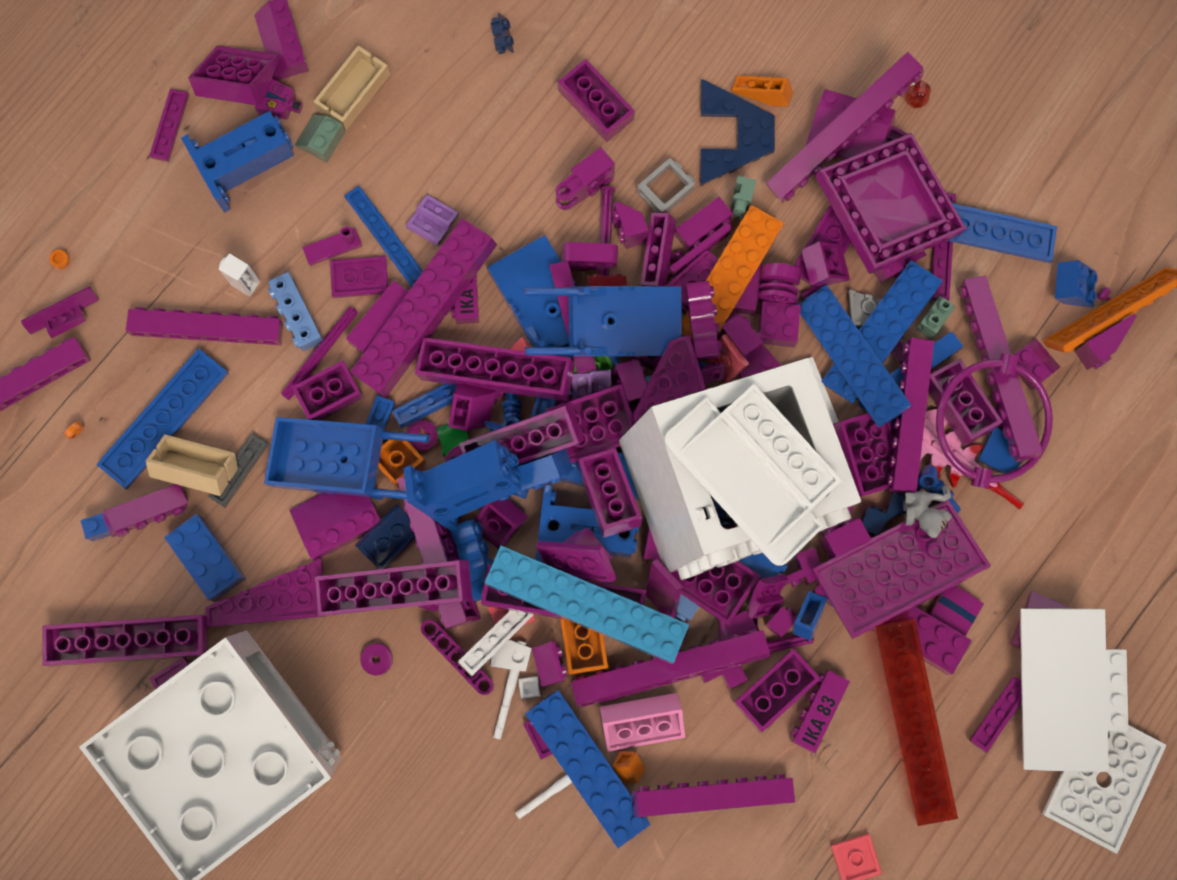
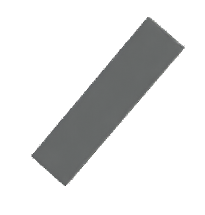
[208,433,269,508]

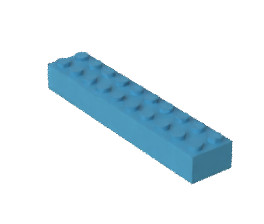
[485,546,689,664]

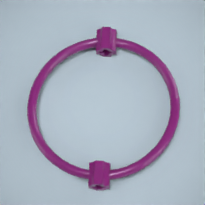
[936,353,1053,489]

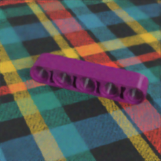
[421,620,494,695]

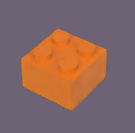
[378,431,427,489]

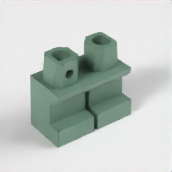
[730,176,756,219]
[916,296,955,340]

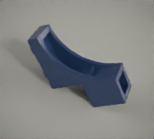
[861,492,930,537]

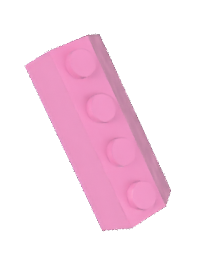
[600,693,685,752]

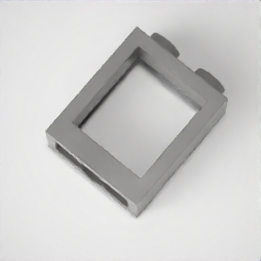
[636,158,695,213]

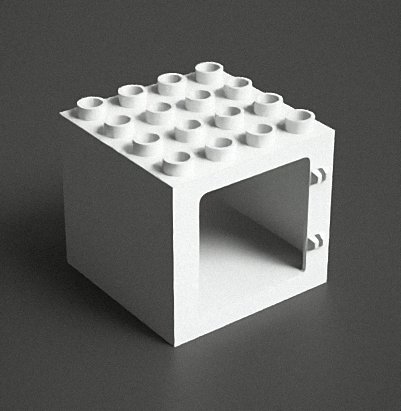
[619,358,861,580]
[79,630,342,880]

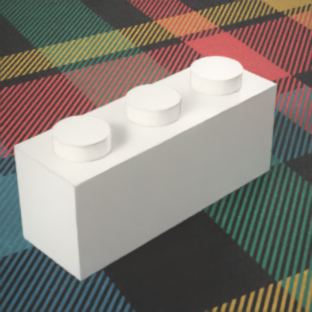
[219,253,260,297]

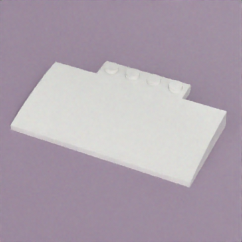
[1020,608,1128,772]

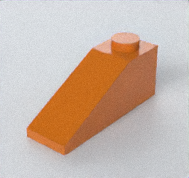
[732,76,794,107]

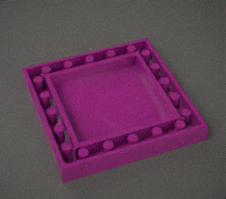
[815,133,966,274]

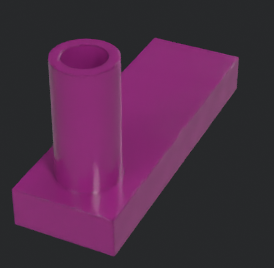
[302,226,362,266]

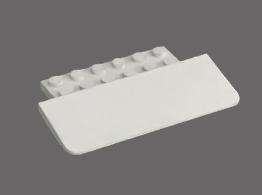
[664,384,842,566]

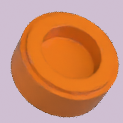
[49,249,70,269]
[64,421,84,439]

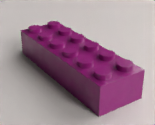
[459,403,585,464]

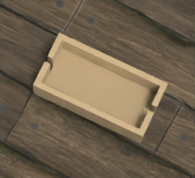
[313,45,390,131]
[146,435,238,496]

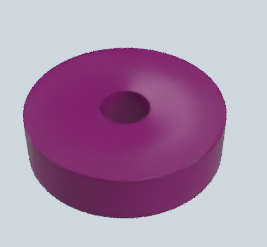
[360,644,393,676]

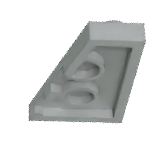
[848,289,882,327]

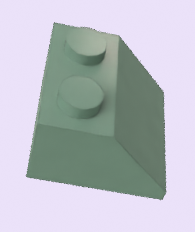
[295,114,345,163]

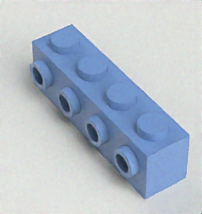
[268,272,323,352]

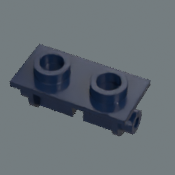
[491,13,514,54]

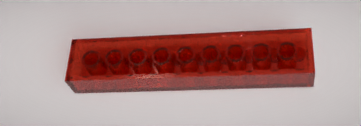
[874,617,958,826]

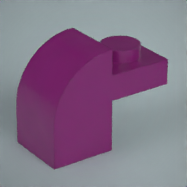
[785,547,821,587]
[700,665,748,689]

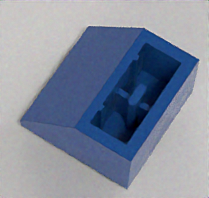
[1055,260,1098,308]

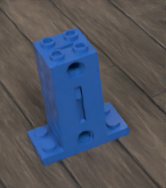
[181,111,294,213]
[404,440,521,532]
[536,485,639,563]

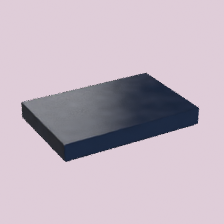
[355,504,416,569]

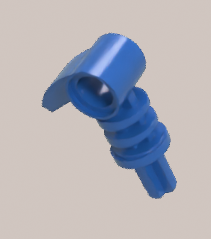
[484,393,521,431]
[917,465,961,514]

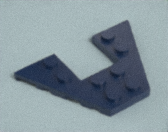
[700,79,775,186]

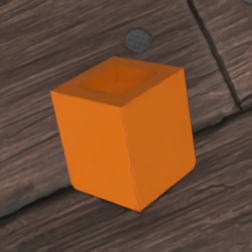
[612,751,645,784]

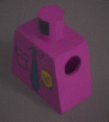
[255,79,303,120]

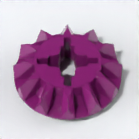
[407,420,438,451]

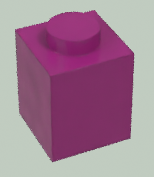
[765,607,796,639]

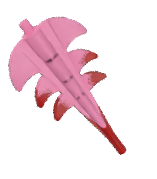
[920,409,1024,510]

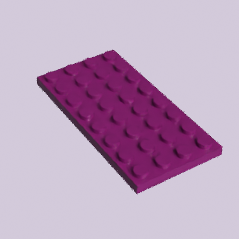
[812,500,991,640]

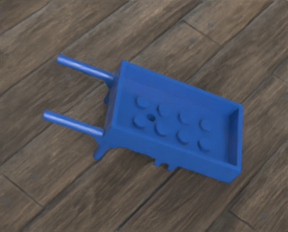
[487,235,621,398]
[524,286,681,356]
[264,417,430,500]

